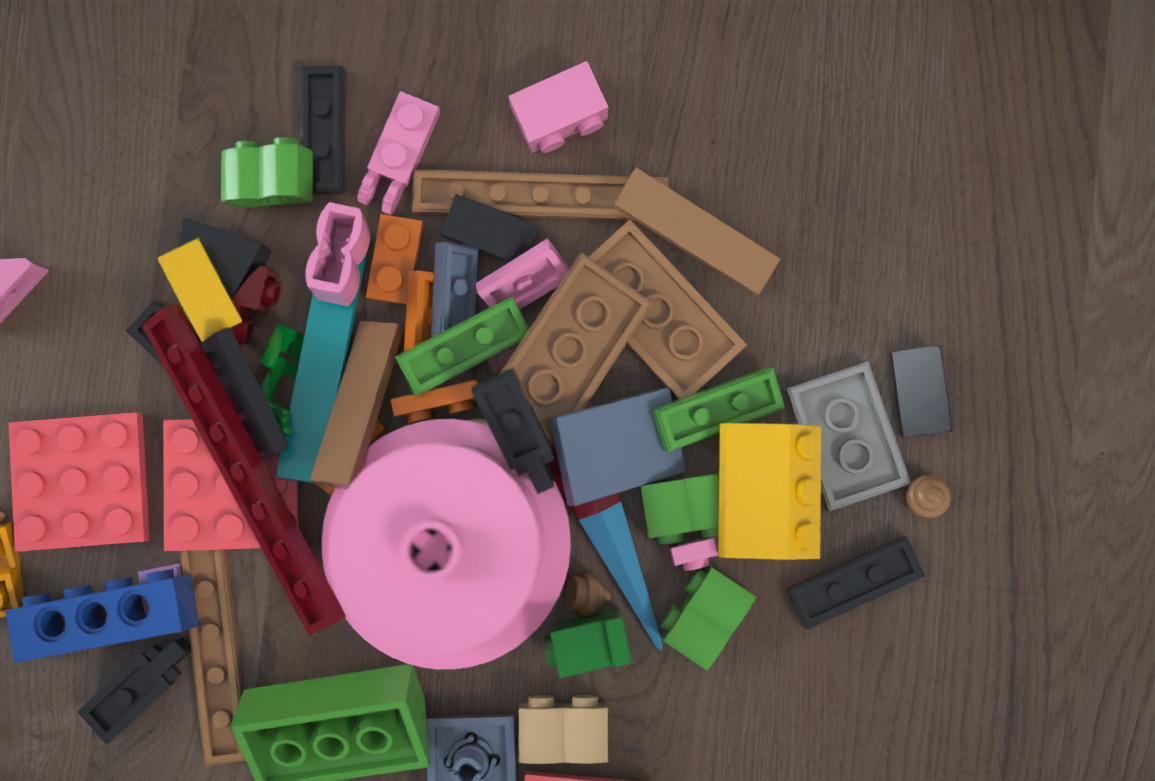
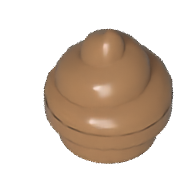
[906,475,951,518]
[564,573,611,617]

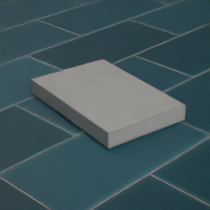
[785,361,911,511]

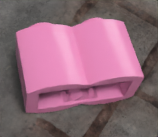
[306,202,370,307]

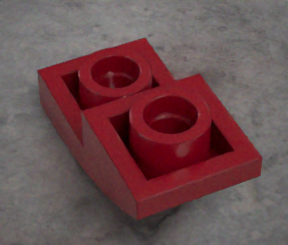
[230,266,281,349]

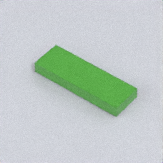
[395,296,529,396]
[651,367,785,452]

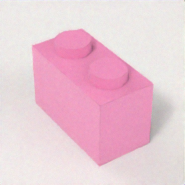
[508,61,608,153]

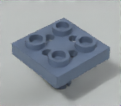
[427,713,517,781]

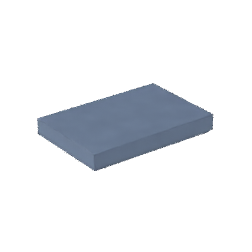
[549,388,686,506]

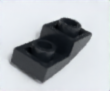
[441,194,540,263]

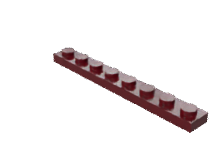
[142,303,346,636]

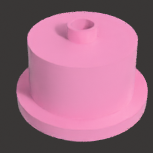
[322,419,571,669]

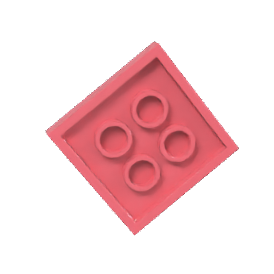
[8,412,150,552]
[163,419,299,551]

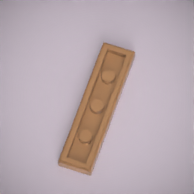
[612,167,780,296]
[310,321,404,489]

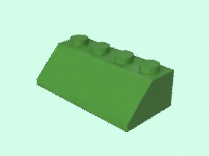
[231,664,431,781]

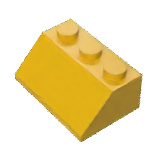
[718,423,821,560]

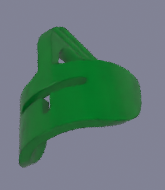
[258,322,304,435]

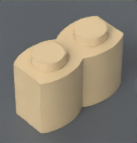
[519,695,608,764]

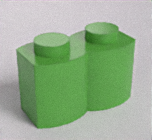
[221,137,313,208]
[640,473,719,545]
[660,565,756,670]

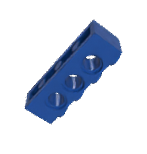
[5,569,200,663]

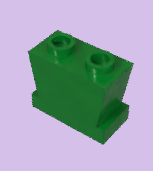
[544,608,632,678]

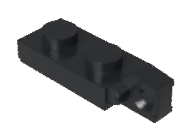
[471,367,555,494]
[78,636,191,745]

